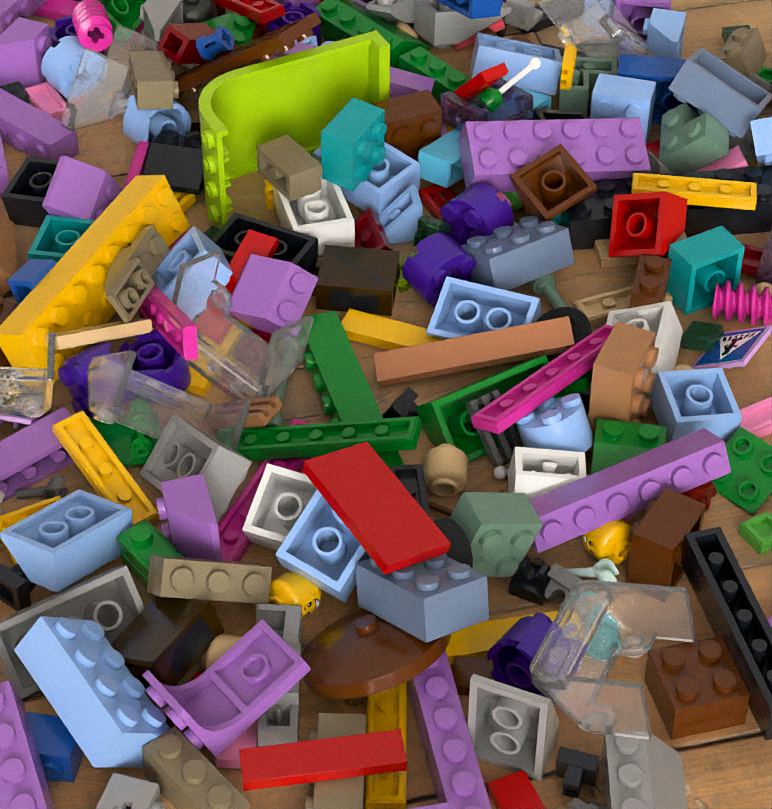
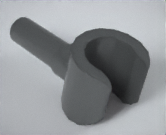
[16,475,69,500]

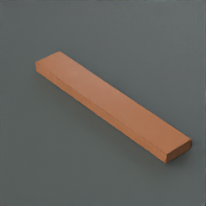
[373,316,575,387]

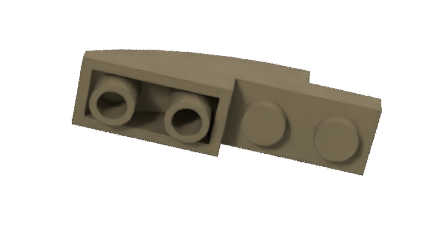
[104,225,169,323]

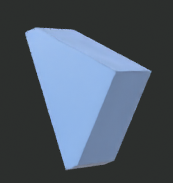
[378,184,422,244]

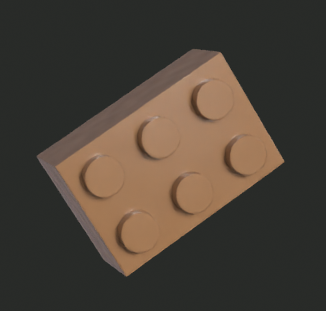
[588,322,659,440]

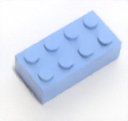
[14,616,171,768]

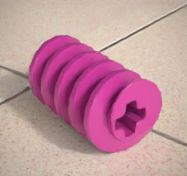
[72,0,114,52]
[712,280,772,326]

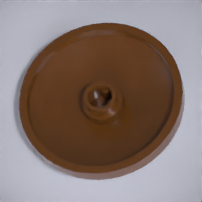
[301,608,451,699]

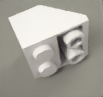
[508,446,586,500]

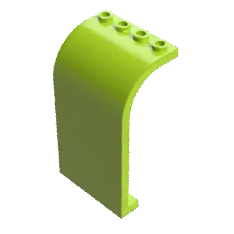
[198,30,390,229]

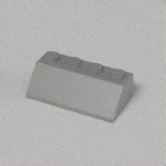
[0,565,145,699]
[601,729,688,809]

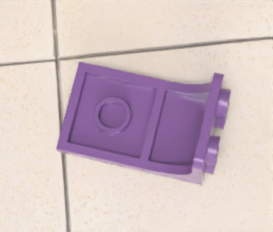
[142,619,311,757]

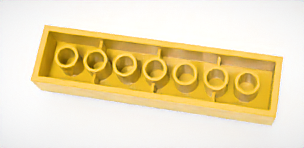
[0,175,190,387]

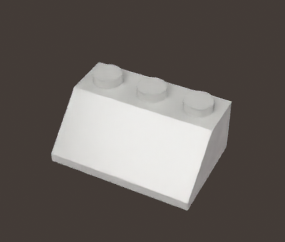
[606,301,683,398]

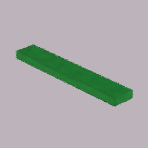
[220,416,422,461]

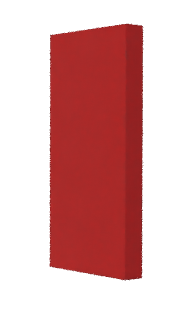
[302,442,451,575]

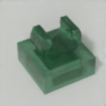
[413,214,451,247]

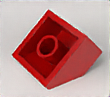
[608,191,688,258]

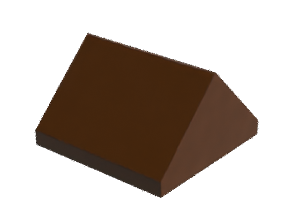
[510,144,598,222]

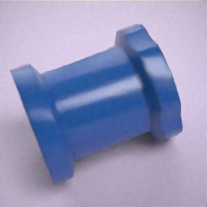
[196,26,235,61]

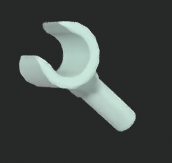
[566,558,619,588]

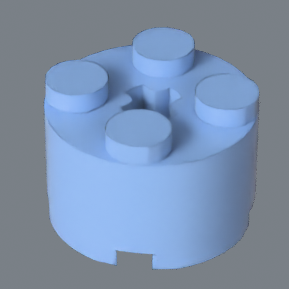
[41,35,109,102]
[123,95,191,145]
[516,393,594,452]

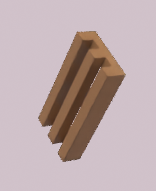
[211,396,283,431]

